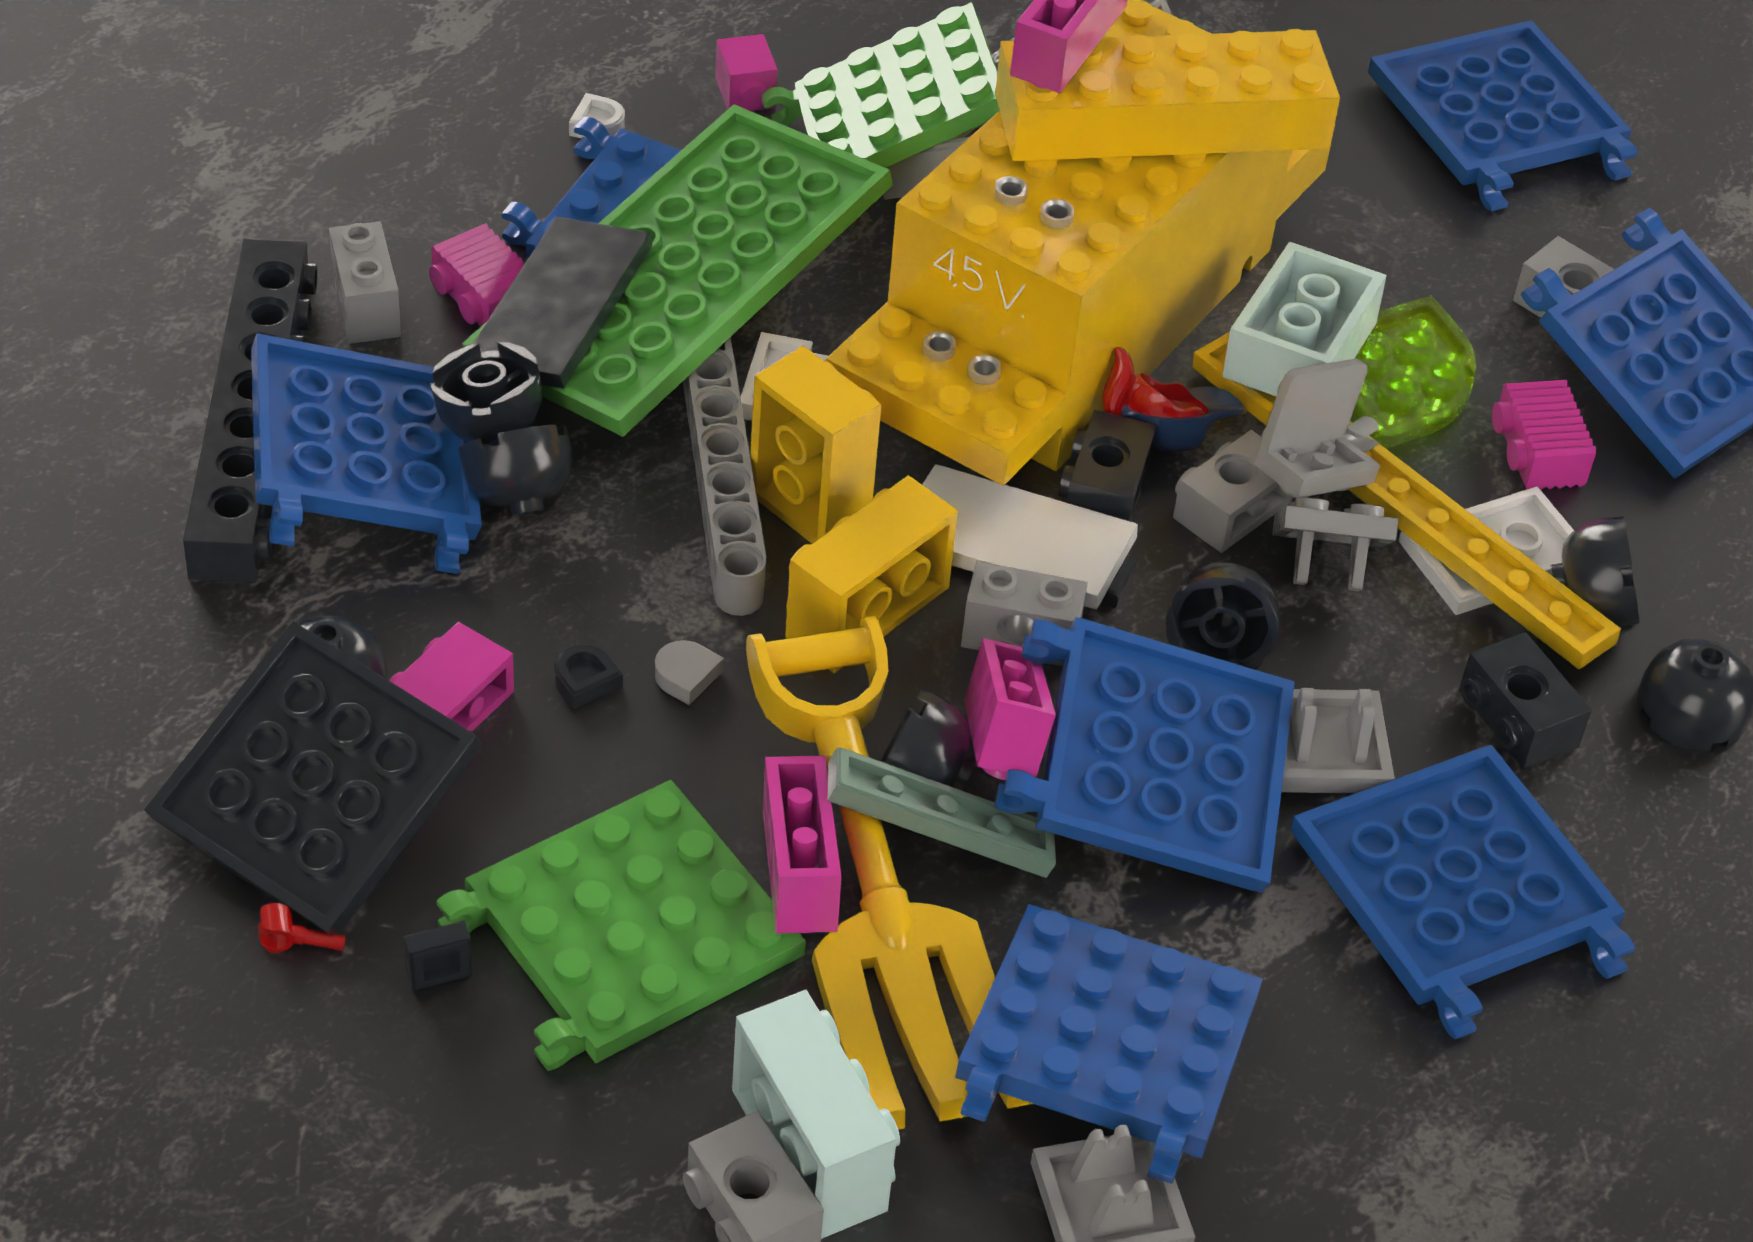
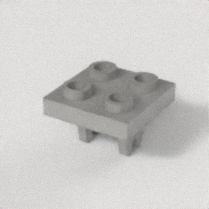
[1272,498,1398,592]
[1281,688,1395,793]
[1031,1125,1195,1242]

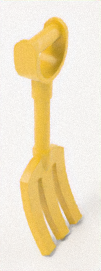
[746,616,1033,1130]

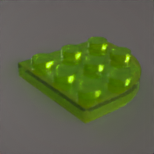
[1352,295,1476,448]

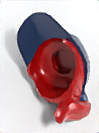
[1102,347,1246,452]

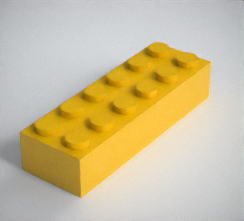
[995,29,1340,161]

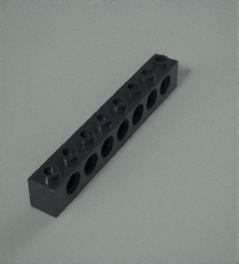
[183,238,318,583]

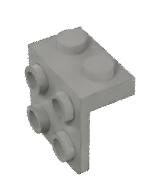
[1254,358,1380,498]

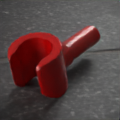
[258,903,346,953]

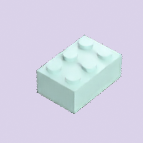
[1222,241,1387,397]
[732,990,900,1239]

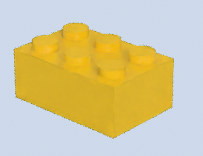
[750,346,881,543]
[785,475,958,673]

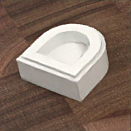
[569,93,625,138]

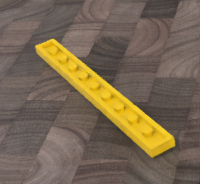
[1192,332,1621,669]

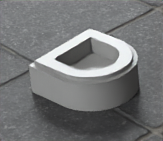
[655,640,724,705]

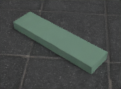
[828,747,1056,878]

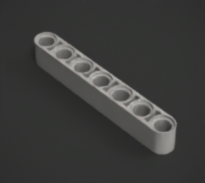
[683,337,766,616]

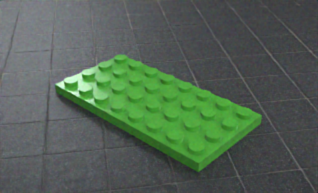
[462,104,893,437]

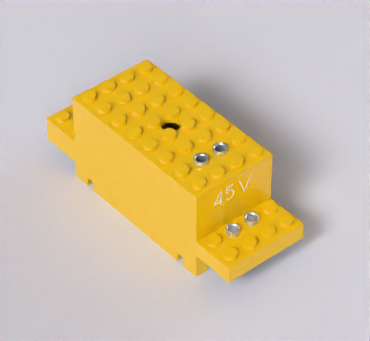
[826,0,1335,486]

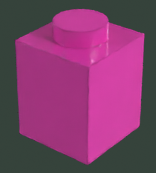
[715,34,778,111]

